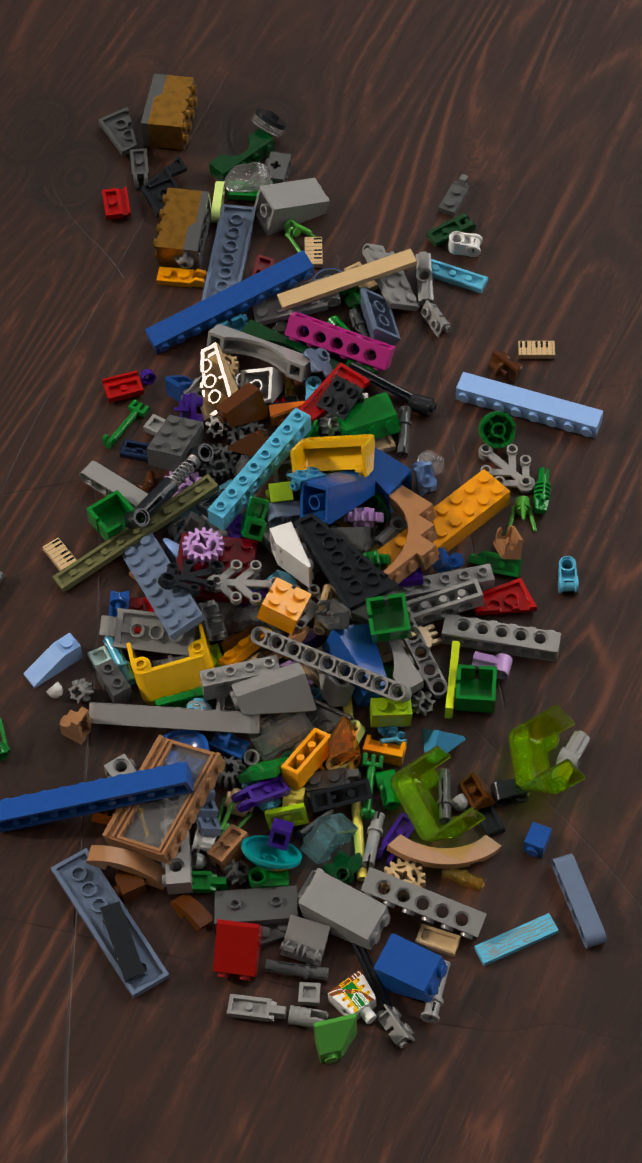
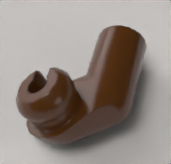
[137,471,155,493]

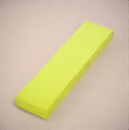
[445,640,460,718]

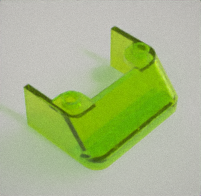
[508,704,586,794]
[391,745,486,842]

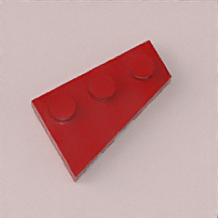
[473,578,537,616]

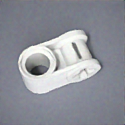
[448,231,483,257]

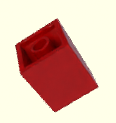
[213,919,263,981]

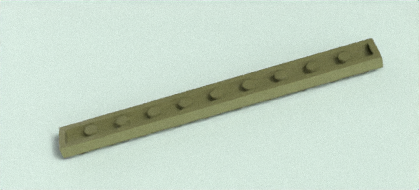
[52,474,220,592]

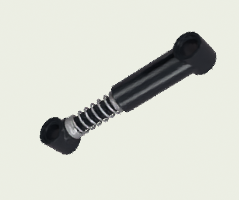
[124,443,214,530]

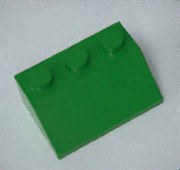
[337,392,401,440]

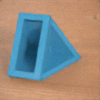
[422,728,466,762]

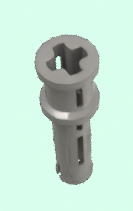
[421,960,451,1024]

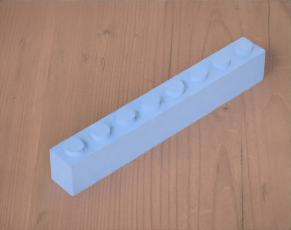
[456,372,603,439]

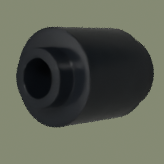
[408,394,437,416]

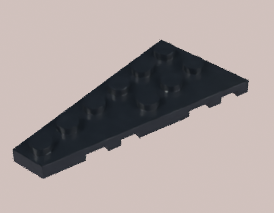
[295,513,399,612]

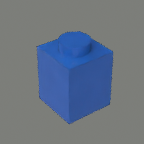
[523,822,552,858]

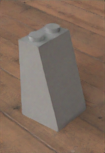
[254,178,330,235]
[229,662,317,715]
[298,870,391,950]

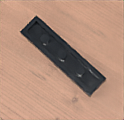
[100,901,145,983]

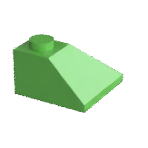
[314,1013,357,1064]

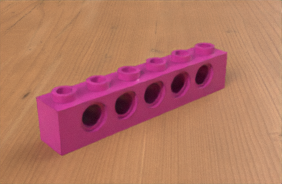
[285,311,396,371]

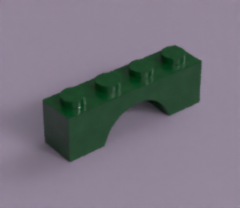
[209,128,275,184]

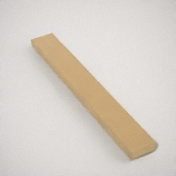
[277,249,417,311]

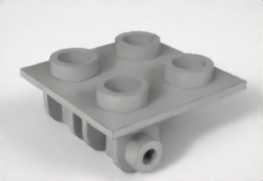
[280,915,331,967]

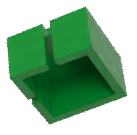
[86,490,138,541]
[366,592,412,643]
[455,664,497,713]

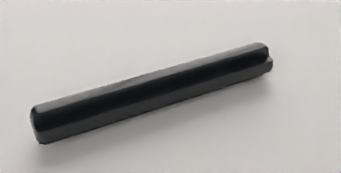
[348,362,414,402]
[350,942,392,1010]

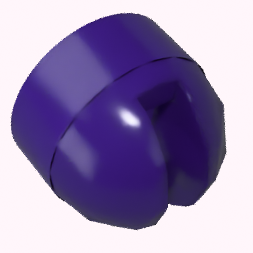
[140,369,156,385]

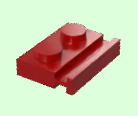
[102,187,131,220]
[102,370,144,403]

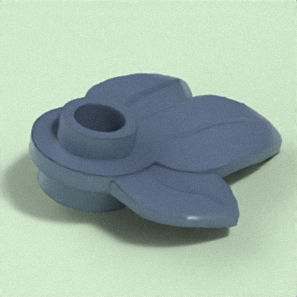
[303,348,333,378]

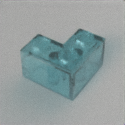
[300,813,358,864]

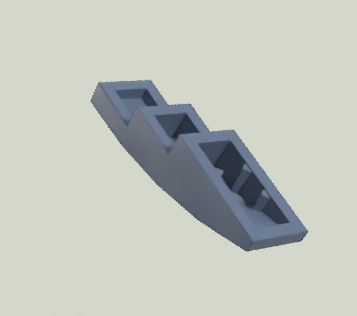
[193,772,221,836]

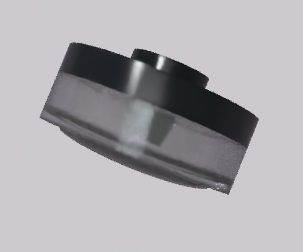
[251,108,287,137]

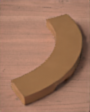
[387,834,502,869]

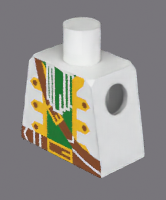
[328,970,377,1024]

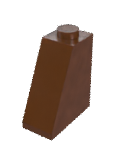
[215,382,270,428]

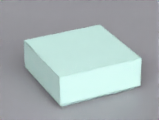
[87,645,112,671]

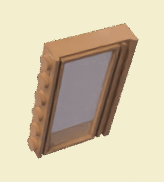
[102,735,226,865]

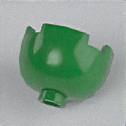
[478,411,516,448]

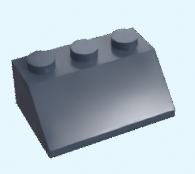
[360,287,401,346]

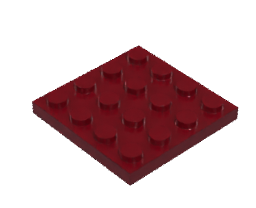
[176,533,258,605]

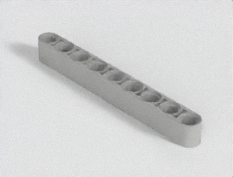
[250,627,412,703]
[89,702,260,734]

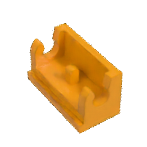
[363,734,407,767]

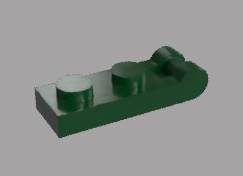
[426,213,476,248]

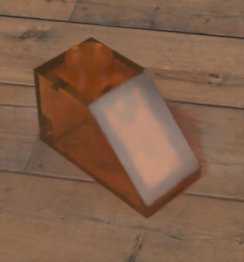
[327,716,361,766]

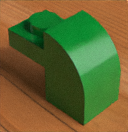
[241,495,270,541]

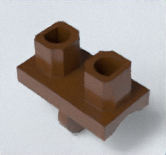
[488,350,523,384]

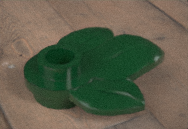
[364,493,391,530]
[323,850,362,885]

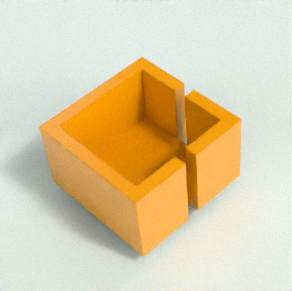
[257,577,312,635]

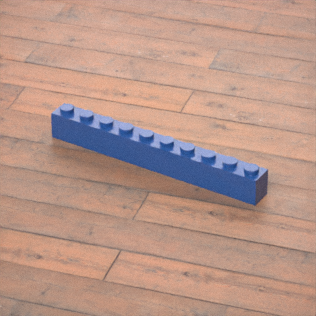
[145,250,315,354]
[0,761,193,833]

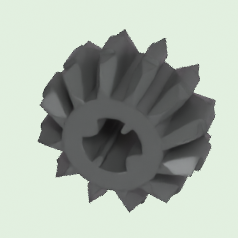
[216,755,246,790]

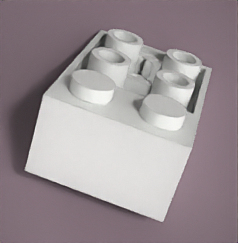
[269,522,315,588]

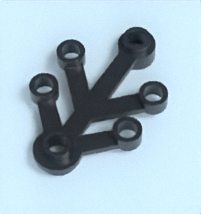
[158,559,224,596]

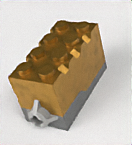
[141,74,198,151]
[153,188,212,270]

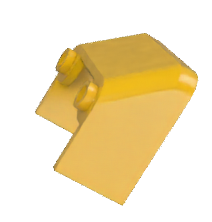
[290,434,375,477]
[126,622,216,705]

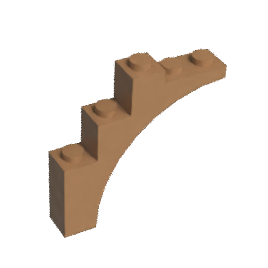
[383,485,439,584]

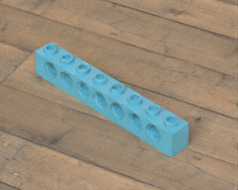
[207,407,311,531]

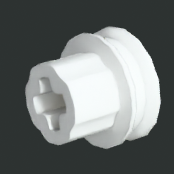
[191,828,217,853]

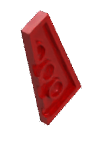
[299,362,370,423]

